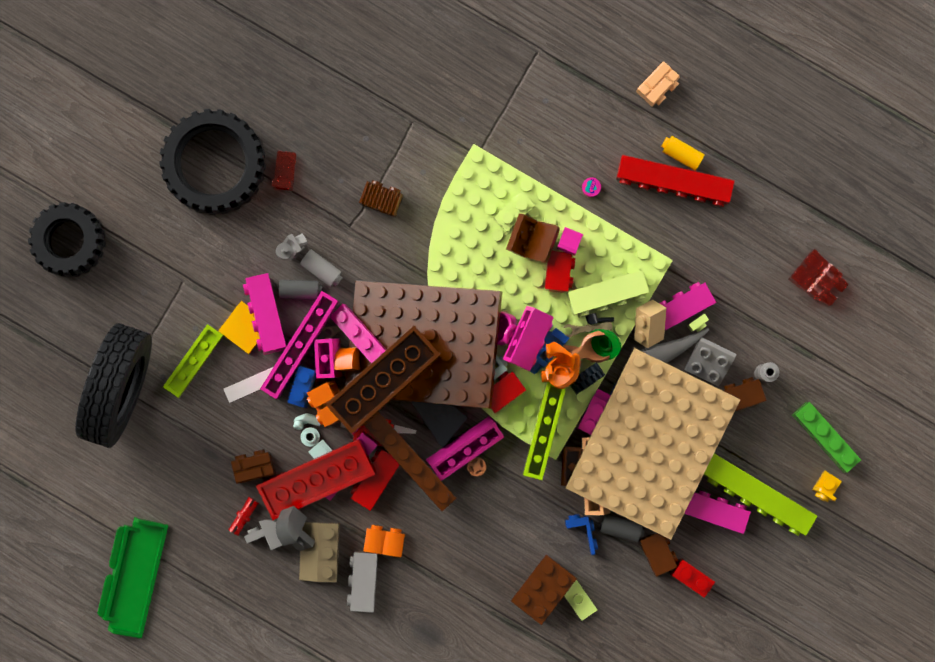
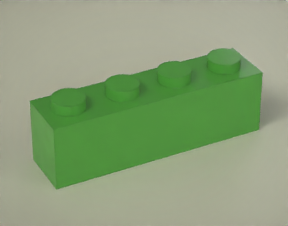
[792,402,861,473]

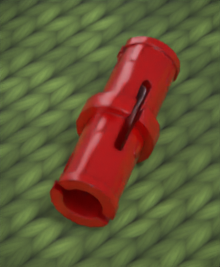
[228,497,259,536]

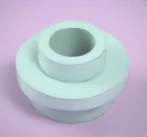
[301,427,320,447]

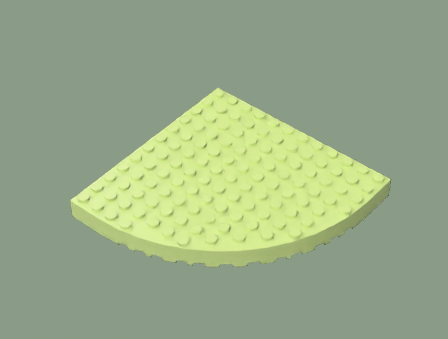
[427,144,673,460]

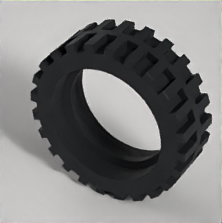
[159,109,266,215]

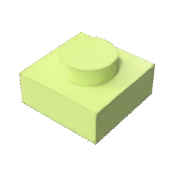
[687,314,709,332]

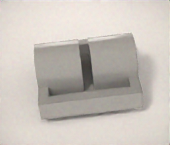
[684,337,736,387]

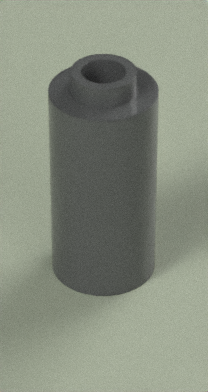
[279,280,323,300]
[600,514,645,542]

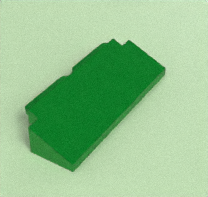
[97,517,168,638]

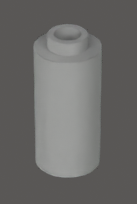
[300,249,343,287]
[754,362,779,383]

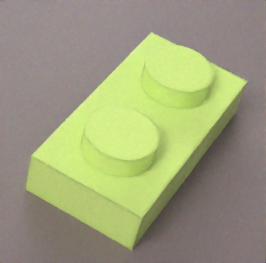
[494,192,535,232]

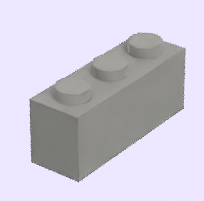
[347,551,378,612]

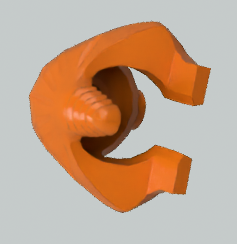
[541,342,580,389]

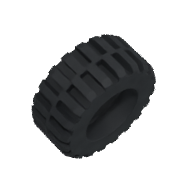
[28,202,106,277]

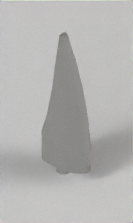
[640,328,709,363]

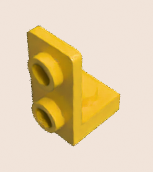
[812,470,842,502]

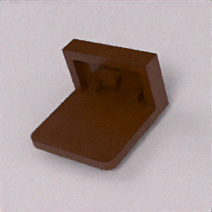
[506,213,560,263]

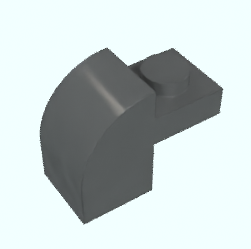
[276,506,315,551]

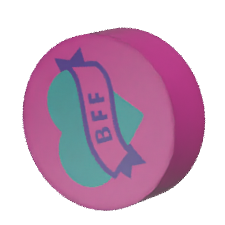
[582,177,601,197]

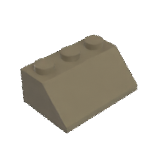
[299,522,340,582]

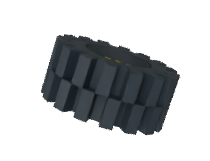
[570,362,605,395]

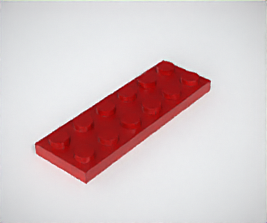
[256,438,376,520]

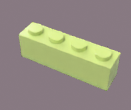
[567,270,649,318]

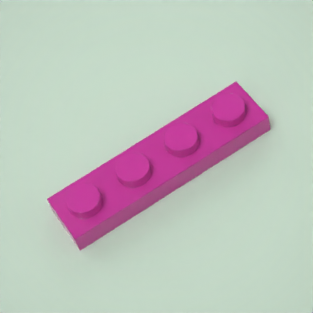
[330,303,387,363]

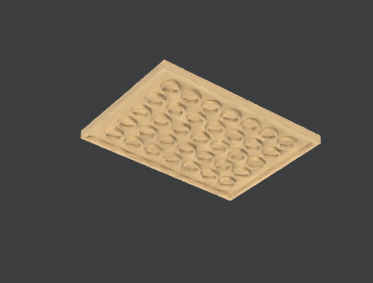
[565,348,740,540]

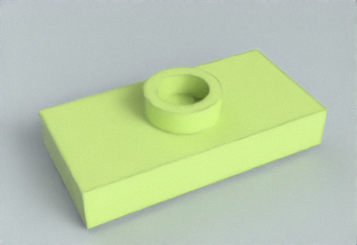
[565,580,597,621]

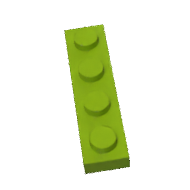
[163,324,224,398]

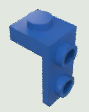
[565,514,598,555]

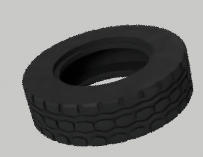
[75,323,152,448]

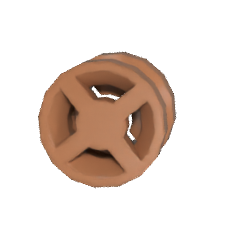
[467,457,486,476]

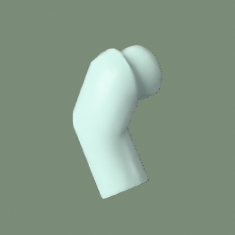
[293,413,320,430]

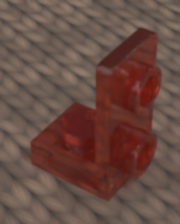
[272,151,296,191]

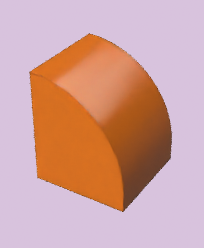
[334,347,360,371]

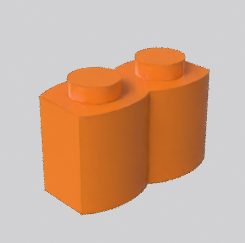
[363,525,405,557]

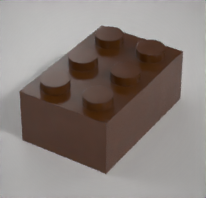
[511,555,578,625]

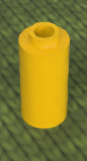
[661,136,705,171]

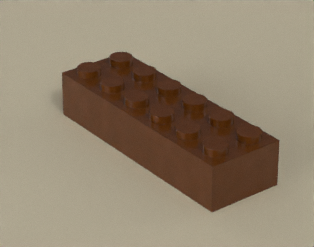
[325,326,440,435]

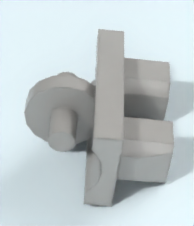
[276,233,308,261]

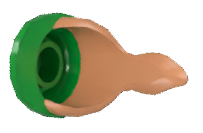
[571,329,621,363]

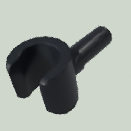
[586,313,614,325]

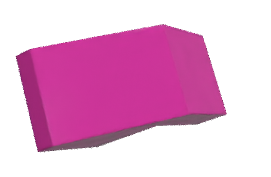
[556,227,583,256]

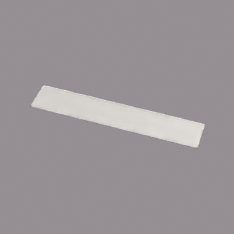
[224,367,297,403]

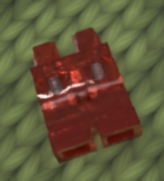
[788,249,849,306]

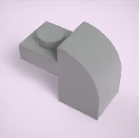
[244,519,282,550]

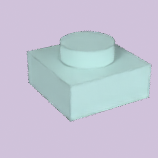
[308,439,332,459]

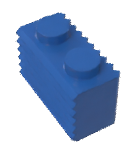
[287,366,316,408]

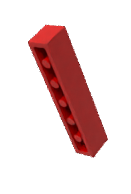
[616,155,735,207]

